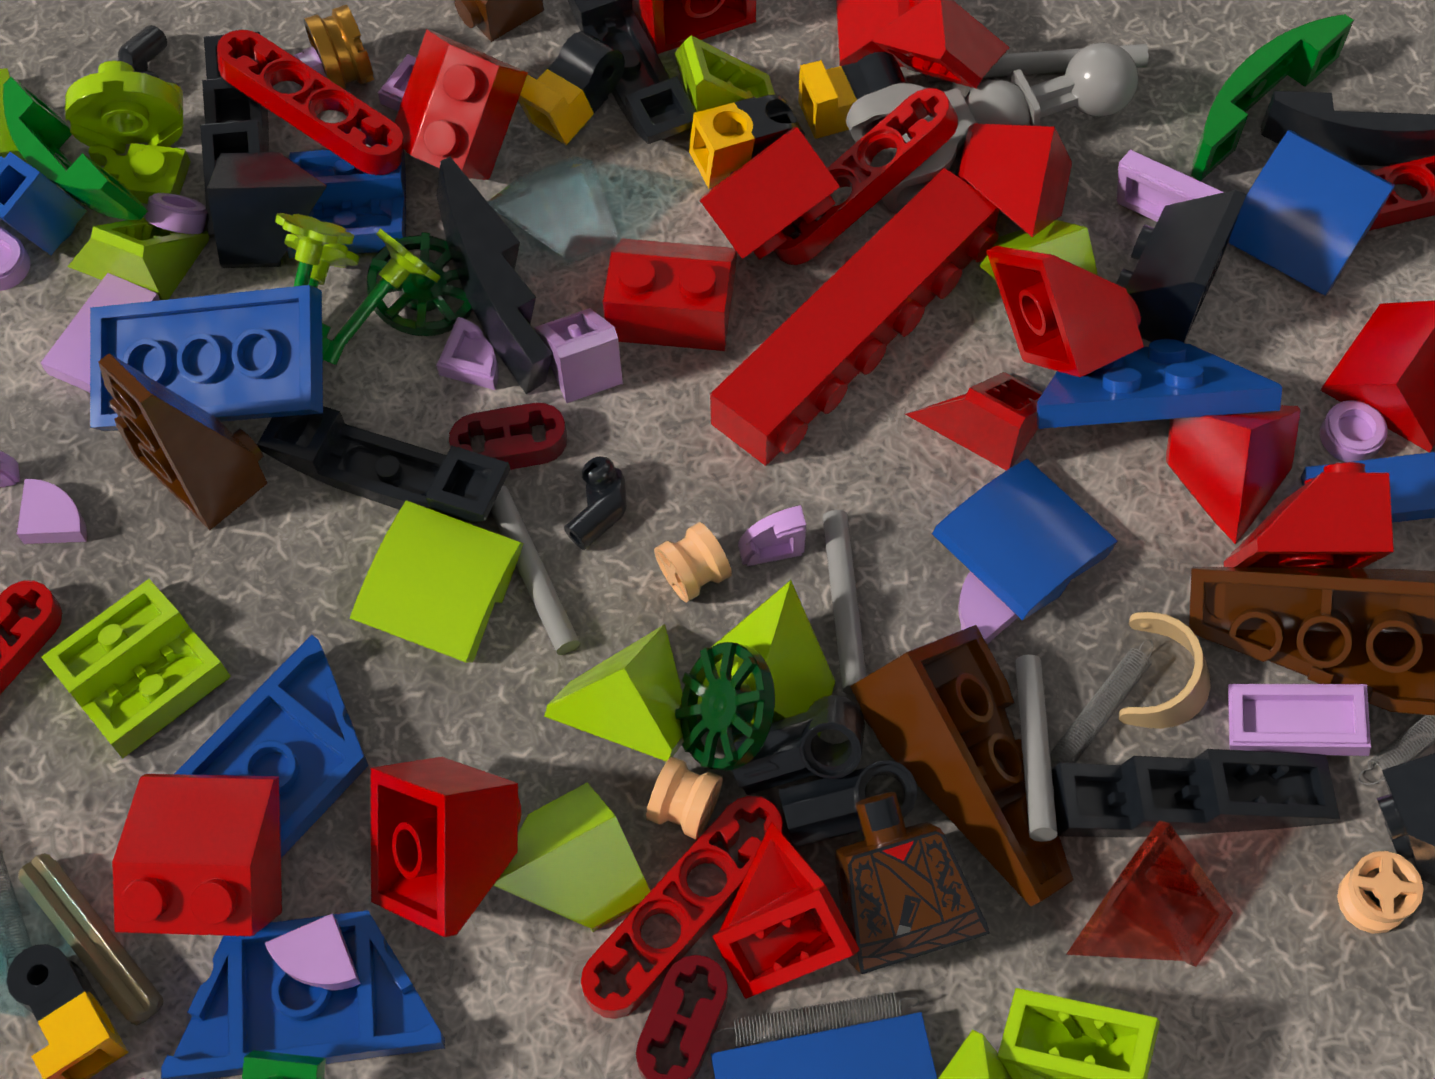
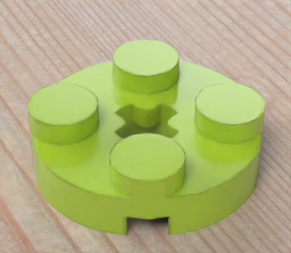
[65,60,184,154]

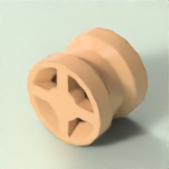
[654,522,732,603]
[646,757,723,840]
[1337,851,1424,934]

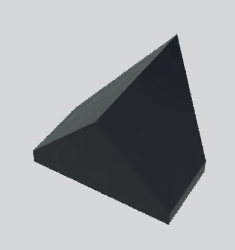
[207,152,327,268]

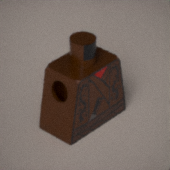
[835,792,990,974]

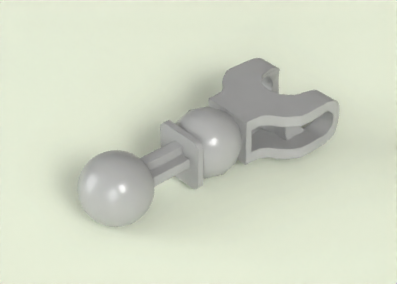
[846,42,1138,213]

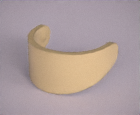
[1119,612,1211,729]

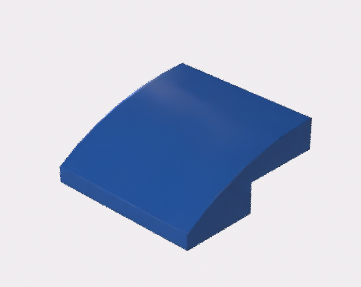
[1228,130,1396,296]
[287,146,406,258]
[932,458,1118,621]

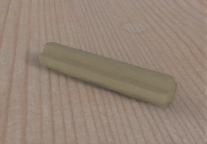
[18,853,163,1025]

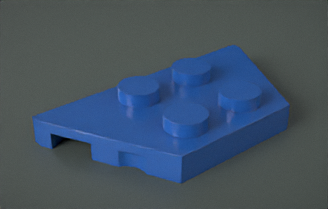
[1037,339,1282,429]
[174,635,369,858]
[161,910,445,1079]

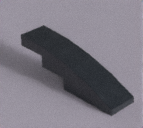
[200,32,269,238]
[436,156,553,394]
[1051,749,1340,837]

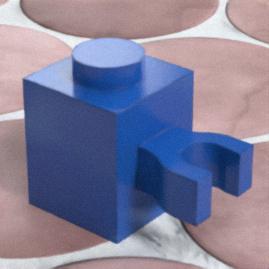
[0,152,87,256]

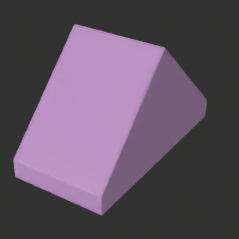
[534,308,623,403]

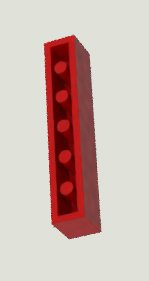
[710,168,999,466]

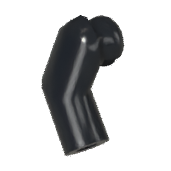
[118,25,167,78]
[564,456,626,550]

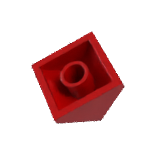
[1320,300,1435,452]

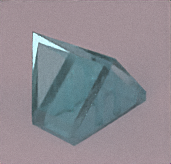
[487,156,620,265]

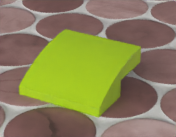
[350,500,524,663]
[41,579,231,759]

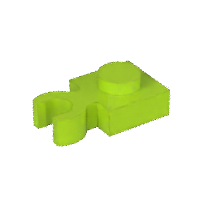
[88,143,191,204]

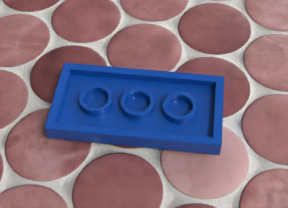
[90,285,323,431]

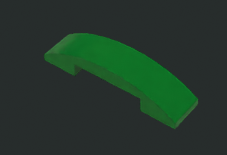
[1191,14,1354,181]
[3,77,148,220]

